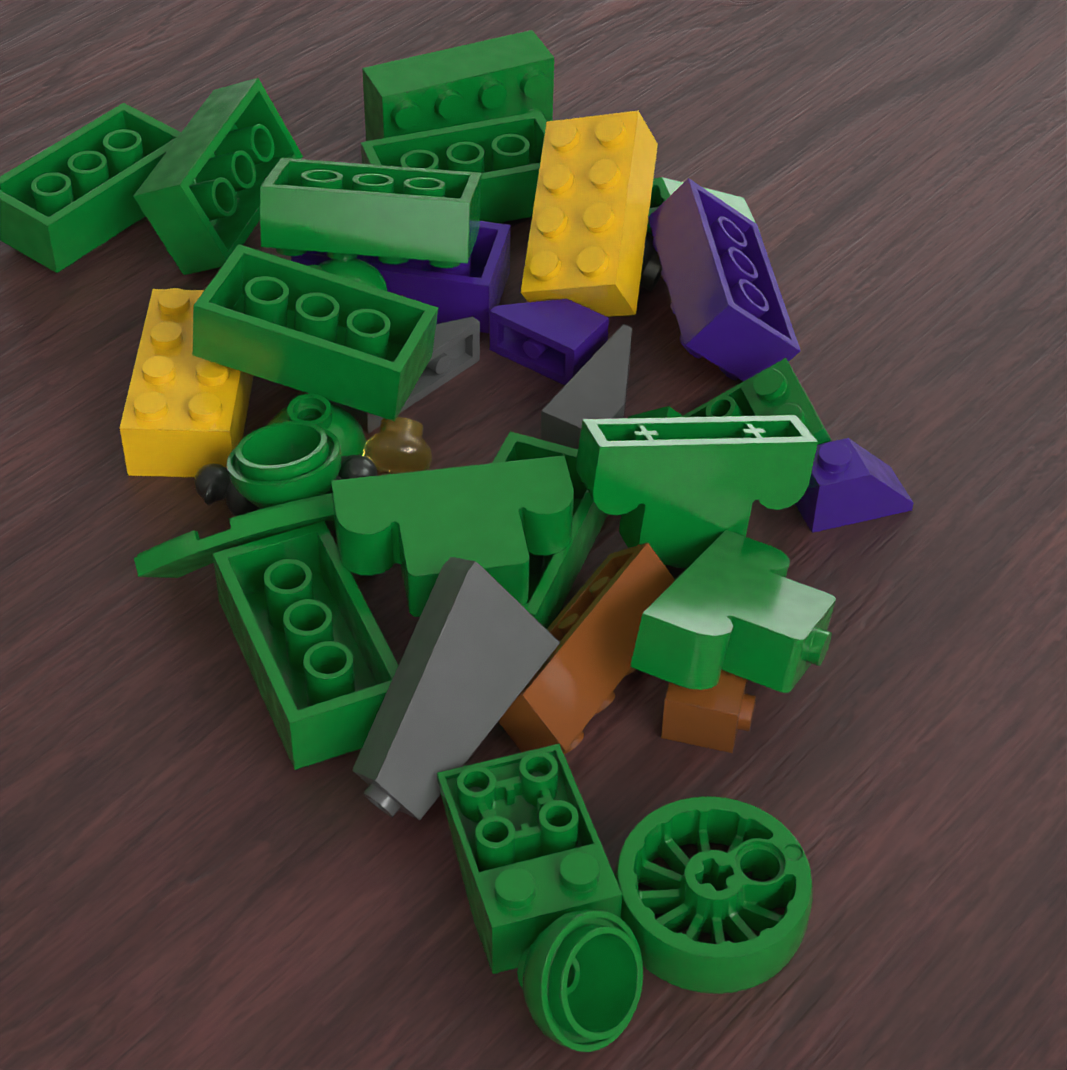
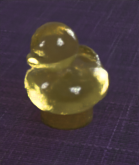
[362,417,433,474]

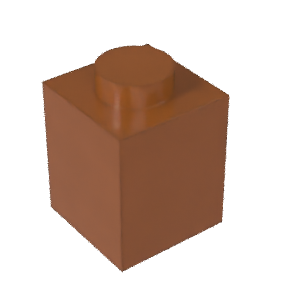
[661,670,756,753]

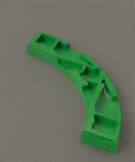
[134,493,335,578]

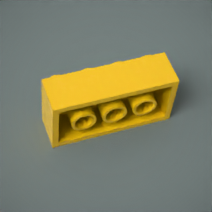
[521,110,658,317]
[120,288,254,477]

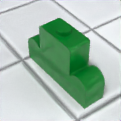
[576,415,818,568]
[331,455,574,617]
[630,530,836,693]

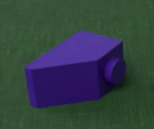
[490,298,609,385]
[795,438,914,533]

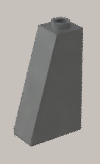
[352,557,560,820]

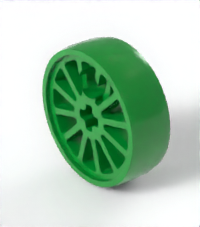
[615,797,813,994]

